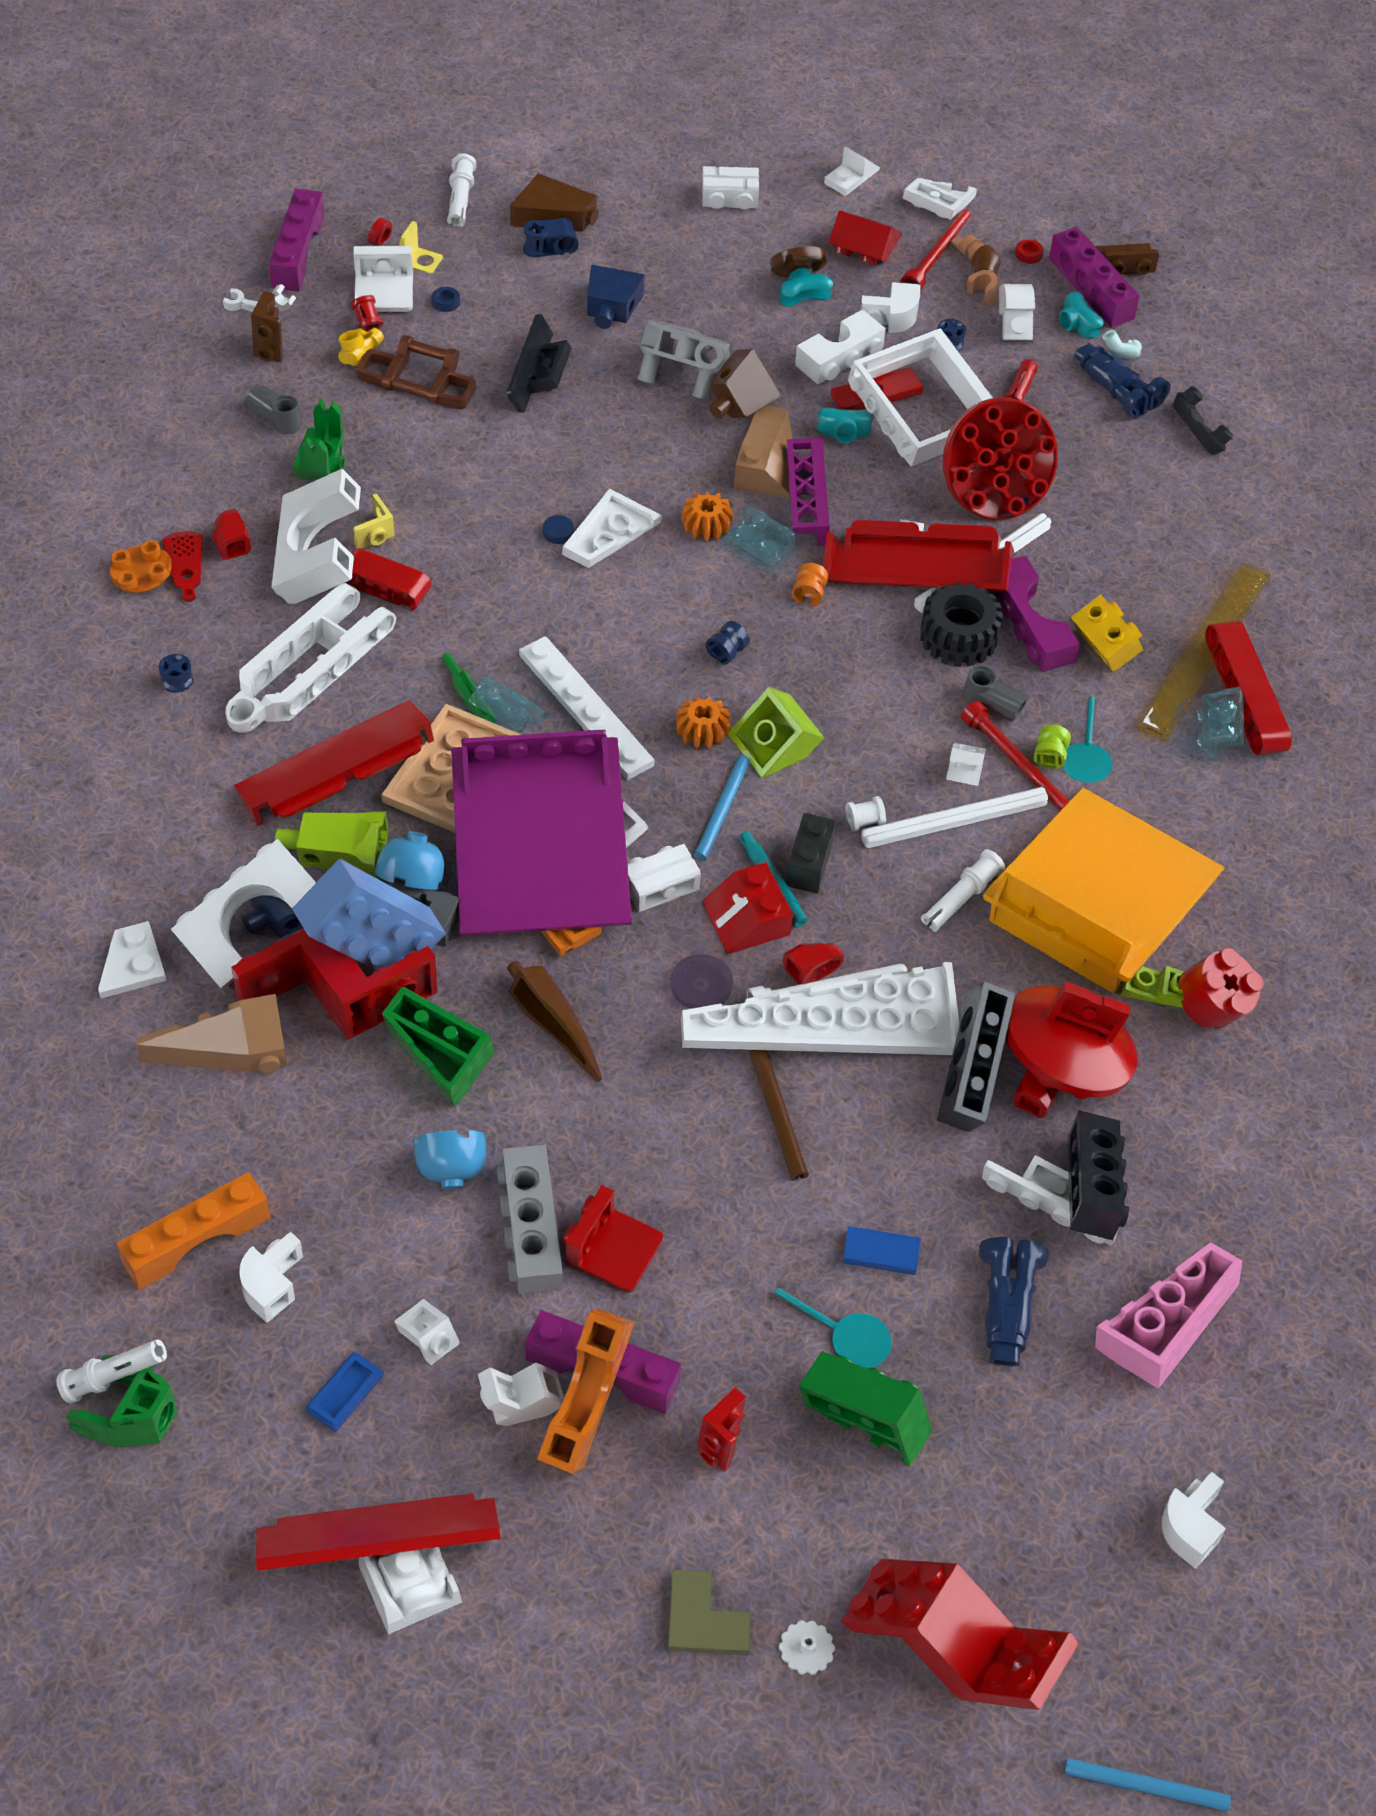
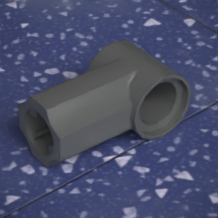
[246,383,302,434]
[963,665,1028,721]

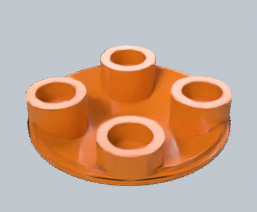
[109,540,172,593]

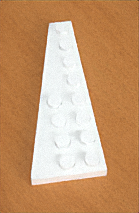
[681,962,959,1055]

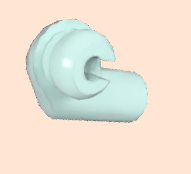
[1102,330,1142,360]

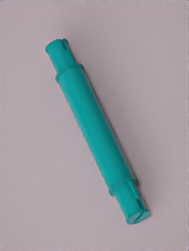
[738,830,808,927]

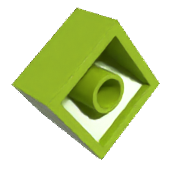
[728,687,824,778]

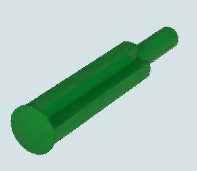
[442,653,496,723]

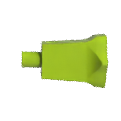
[275,811,389,880]

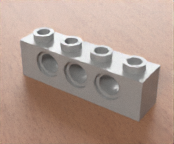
[496,1144,563,1294]

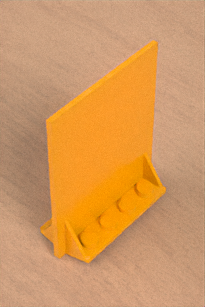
[983,787,1225,994]

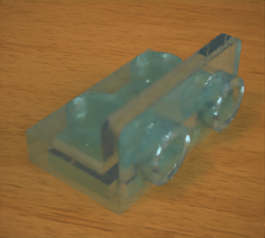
[723,505,796,573]
[469,674,548,732]
[1198,687,1244,762]

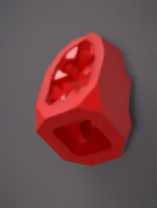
[212,509,251,560]
[783,943,844,985]
[1013,1070,1059,1118]

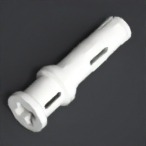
[447,153,476,226]
[921,849,1006,932]
[57,1339,167,1404]

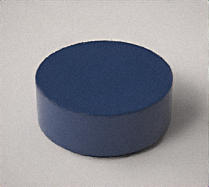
[431,287,460,312]
[543,515,574,544]

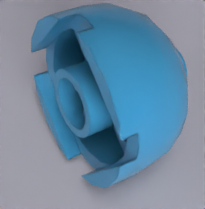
[375,831,445,890]
[413,1130,487,1190]

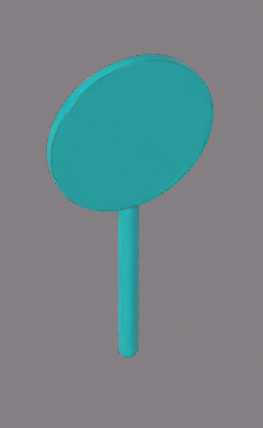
[1063,696,1113,783]
[775,1288,892,1368]

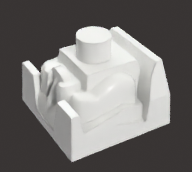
[359,1547,462,1634]

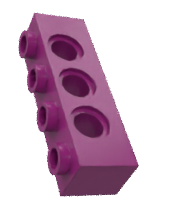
[1049,226,1140,328]

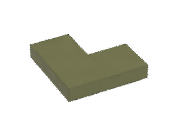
[668,1570,750,1655]

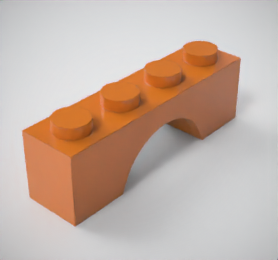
[117,1172,271,1290]
[537,1309,635,1474]

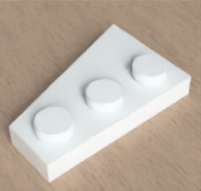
[562,489,662,568]

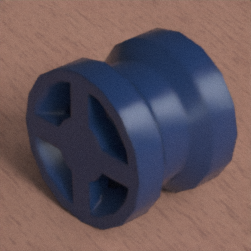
[937,319,966,352]
[159,654,193,693]

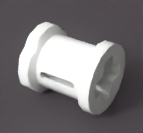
[845,796,886,832]

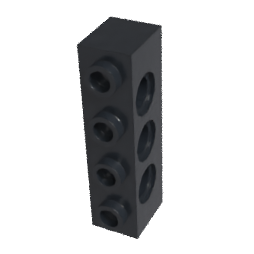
[937,981,1015,1132]
[1068,1110,1129,1240]

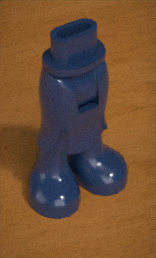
[1074,343,1170,419]
[979,1237,1049,1367]

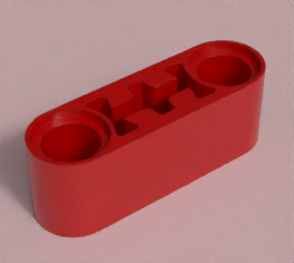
[345,548,432,611]

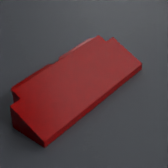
[823,520,1014,592]
[234,700,434,826]
[256,1493,501,1571]

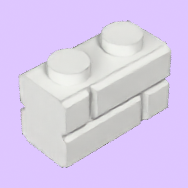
[702,166,759,209]
[627,844,701,912]

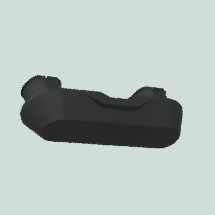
[1173,386,1233,455]

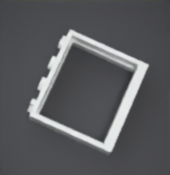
[848,328,993,467]

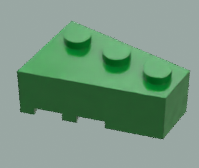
[382,986,495,1107]
[799,1351,932,1466]

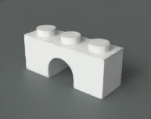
[795,309,886,384]

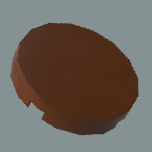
[770,246,827,277]

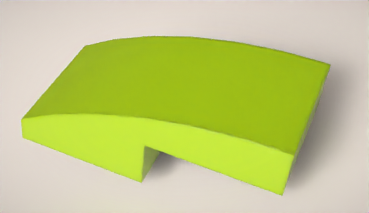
[1120,966,1184,1007]

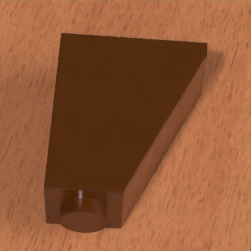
[510,173,599,232]

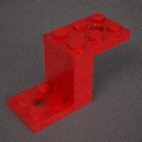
[231,928,438,1040]
[841,1559,1079,1710]

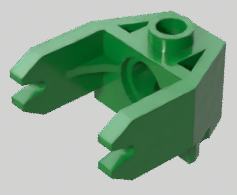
[292,399,345,481]
[66,1355,178,1447]

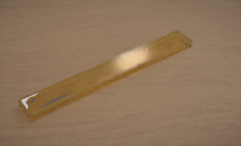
[1137,562,1270,742]

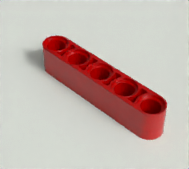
[1205,621,1292,755]

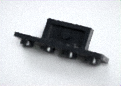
[507,314,572,413]

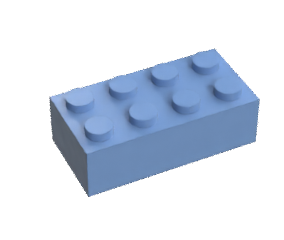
[292,858,446,970]

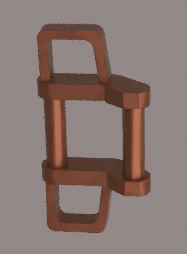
[356,334,476,409]

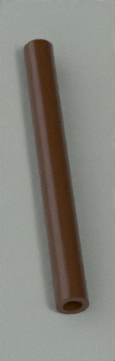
[748,1050,809,1181]

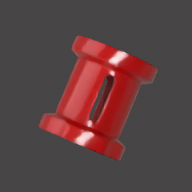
[350,295,384,332]

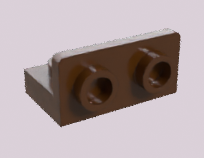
[1095,243,1159,275]
[251,291,283,362]

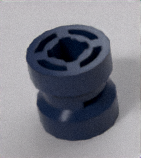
[706,621,750,665]

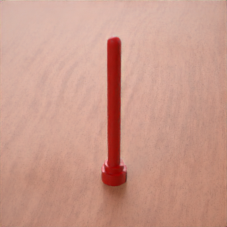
[900,209,971,291]
[961,700,1069,810]

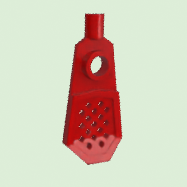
[162,531,203,602]

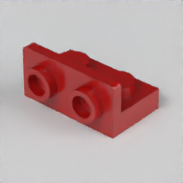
[697,1387,746,1471]

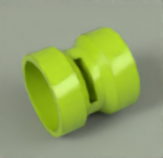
[1033,725,1071,769]

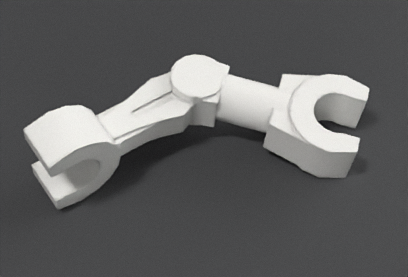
[223,284,296,312]

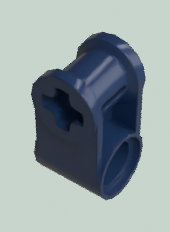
[523,218,579,257]

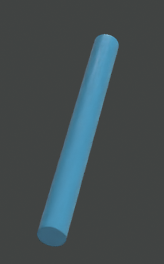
[694,755,750,861]
[1064,1758,1231,1812]

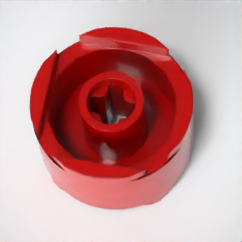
[1178,948,1263,1029]

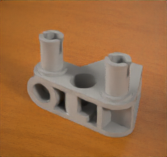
[637,320,730,400]

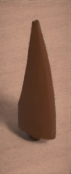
[507,961,602,1083]

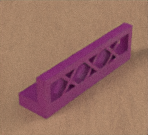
[787,438,830,546]

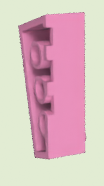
[1095,1242,1243,1389]

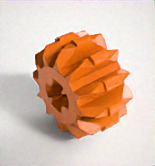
[681,490,733,543]
[676,695,730,750]

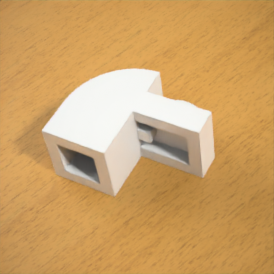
[861,282,920,333]
[999,284,1035,341]
[240,1232,303,1323]
[478,1363,564,1426]
[1162,1472,1226,1569]

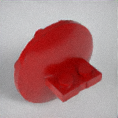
[942,397,1058,520]
[1006,981,1138,1100]

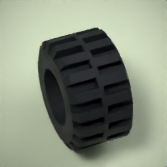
[920,583,1003,667]

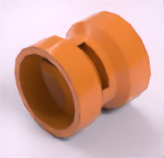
[792,563,828,606]

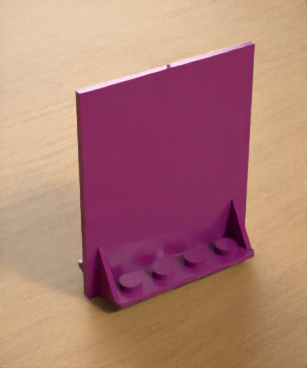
[451,729,632,936]

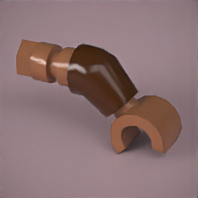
[950,234,1001,307]

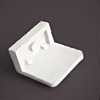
[354,246,413,312]

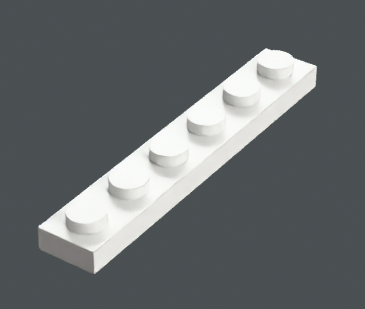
[519,636,655,780]

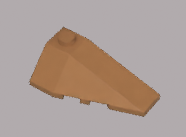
[734,405,799,499]
[136,994,287,1073]

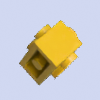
[1071,594,1144,671]

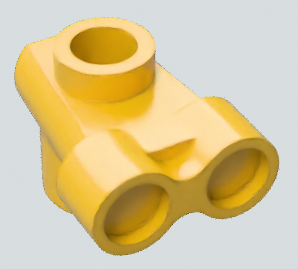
[338,328,384,366]

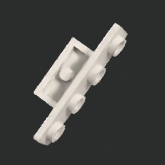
[982,1155,1118,1245]

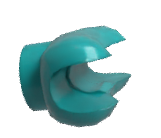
[780,268,833,307]
[1059,291,1104,339]
[816,408,873,444]

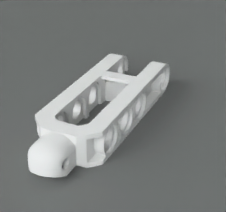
[225,583,396,733]

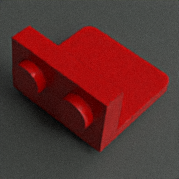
[563,1185,663,1293]

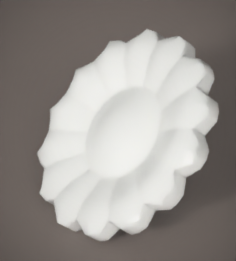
[779,1621,835,1675]

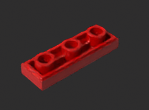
[830,367,923,410]

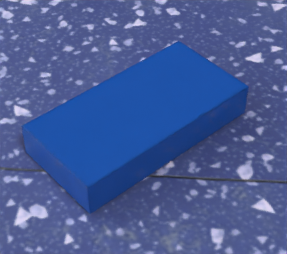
[843,1226,921,1275]
[305,1352,384,1432]

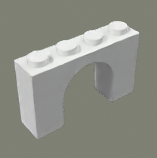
[271,469,361,604]
[171,839,316,997]

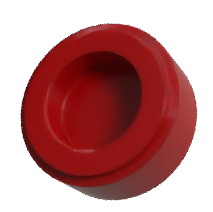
[368,217,392,246]
[1015,239,1044,264]

